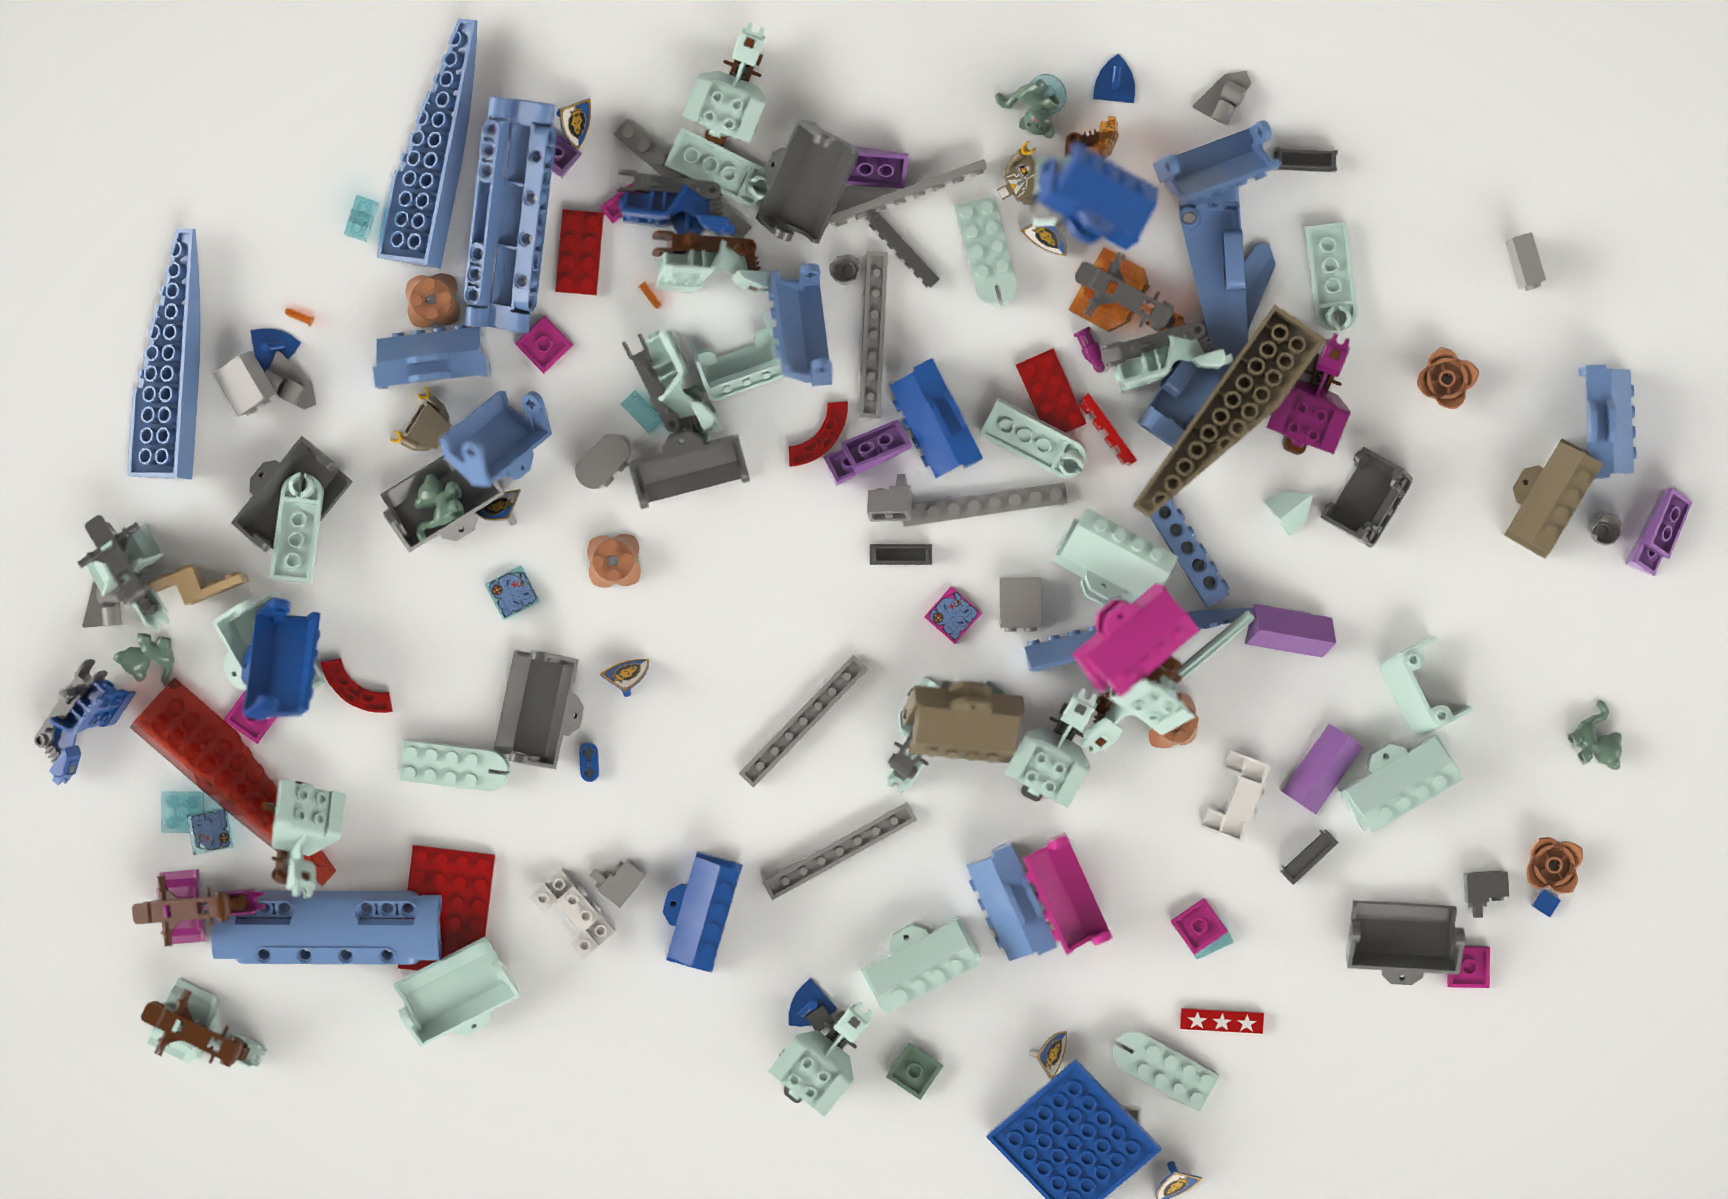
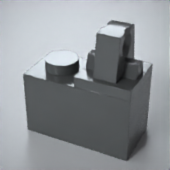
[1463,870,1510,918]

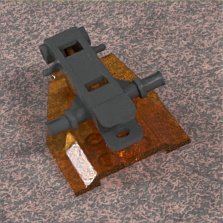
[1069,247,1186,332]

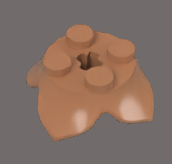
[405,273,460,328]
[1417,347,1479,409]
[587,534,641,588]
[1148,693,1199,749]
[1526,837,1583,894]

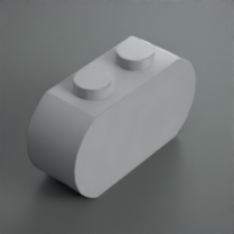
[575,434,631,489]

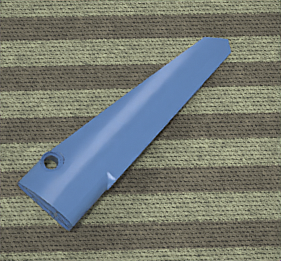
[1179,184,1249,382]
[1137,243,1276,448]

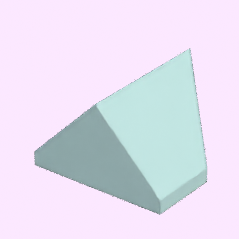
[1265,491,1313,536]

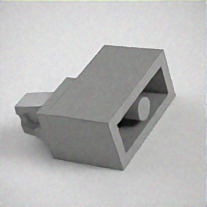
[867,474,913,522]
[589,859,647,908]

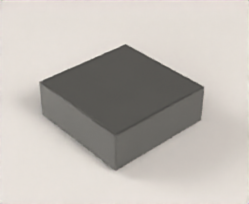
[805,1004,834,1031]

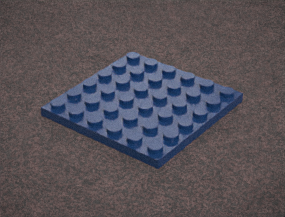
[986,1058,1162,1199]

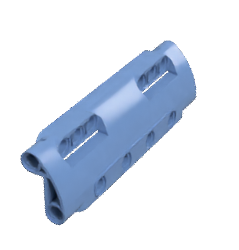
[464,96,556,333]
[211,890,442,965]

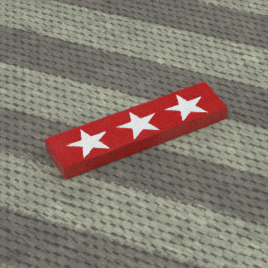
[1180,1008,1264,1034]

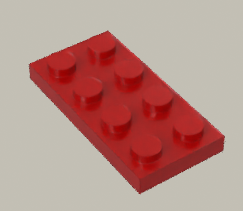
[555,209,604,296]
[1015,348,1087,433]
[1079,393,1138,467]

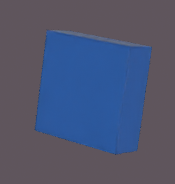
[1532,889,1561,917]

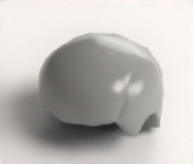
[829,254,862,286]
[1590,513,1622,546]

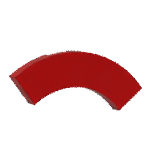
[788,401,848,467]
[320,658,393,713]

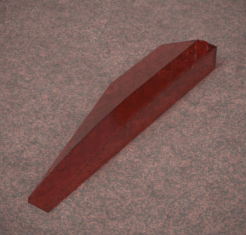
[129,677,336,887]

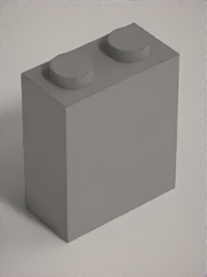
[1505,232,1546,291]
[213,350,276,417]
[999,577,1042,632]

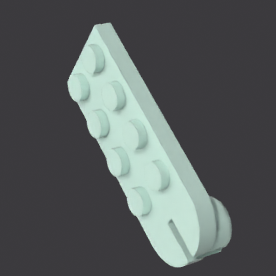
[664,128,768,207]
[954,196,1017,307]
[1304,221,1357,332]
[979,398,1088,478]
[269,472,324,584]
[400,739,511,791]
[1113,1031,1219,1112]

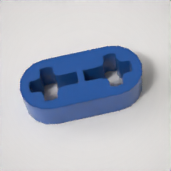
[579,742,600,782]

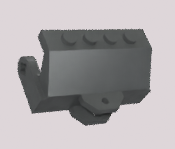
[755,118,860,244]
[629,429,750,510]
[231,436,353,553]
[380,455,505,553]
[494,650,584,769]
[1345,900,1465,985]

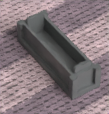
[1274,147,1338,173]
[870,544,932,565]
[1280,829,1339,885]

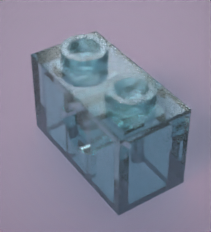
[344,195,379,243]

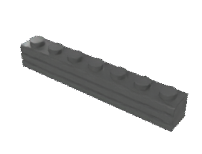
[869,213,940,288]

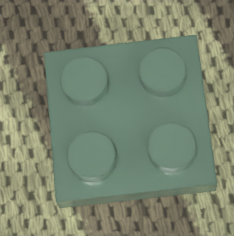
[886,1042,943,1100]

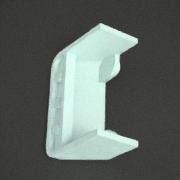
[688,313,784,401]
[1379,636,1474,734]

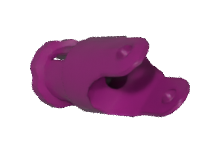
[1073,326,1105,373]

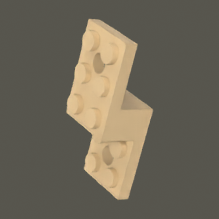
[146,564,249,605]

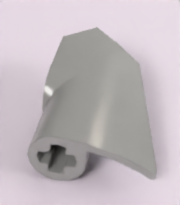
[1192,71,1252,125]
[265,351,316,410]
[82,581,122,628]

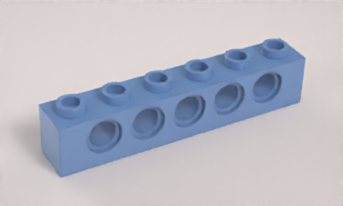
[1150,498,1230,608]

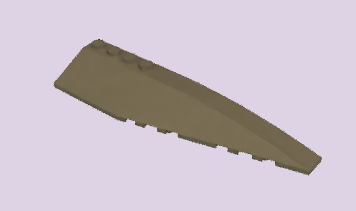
[1132,304,1326,518]

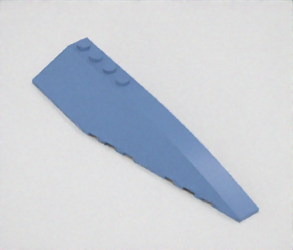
[377,18,478,269]
[127,228,200,480]
[1024,608,1253,672]

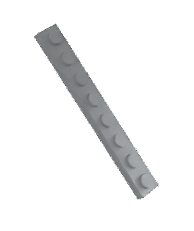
[614,119,752,238]
[829,159,987,227]
[859,251,888,418]
[903,482,1068,527]
[738,654,868,788]
[762,802,917,901]

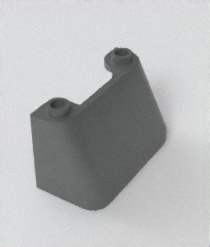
[1320,446,1413,548]

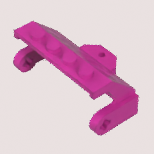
[1072,583,1199,698]
[1023,832,1113,955]

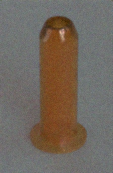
[637,280,661,309]
[285,308,315,327]

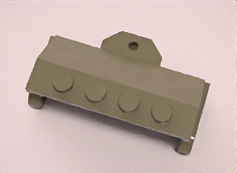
[1503,438,1603,559]
[902,680,1025,763]

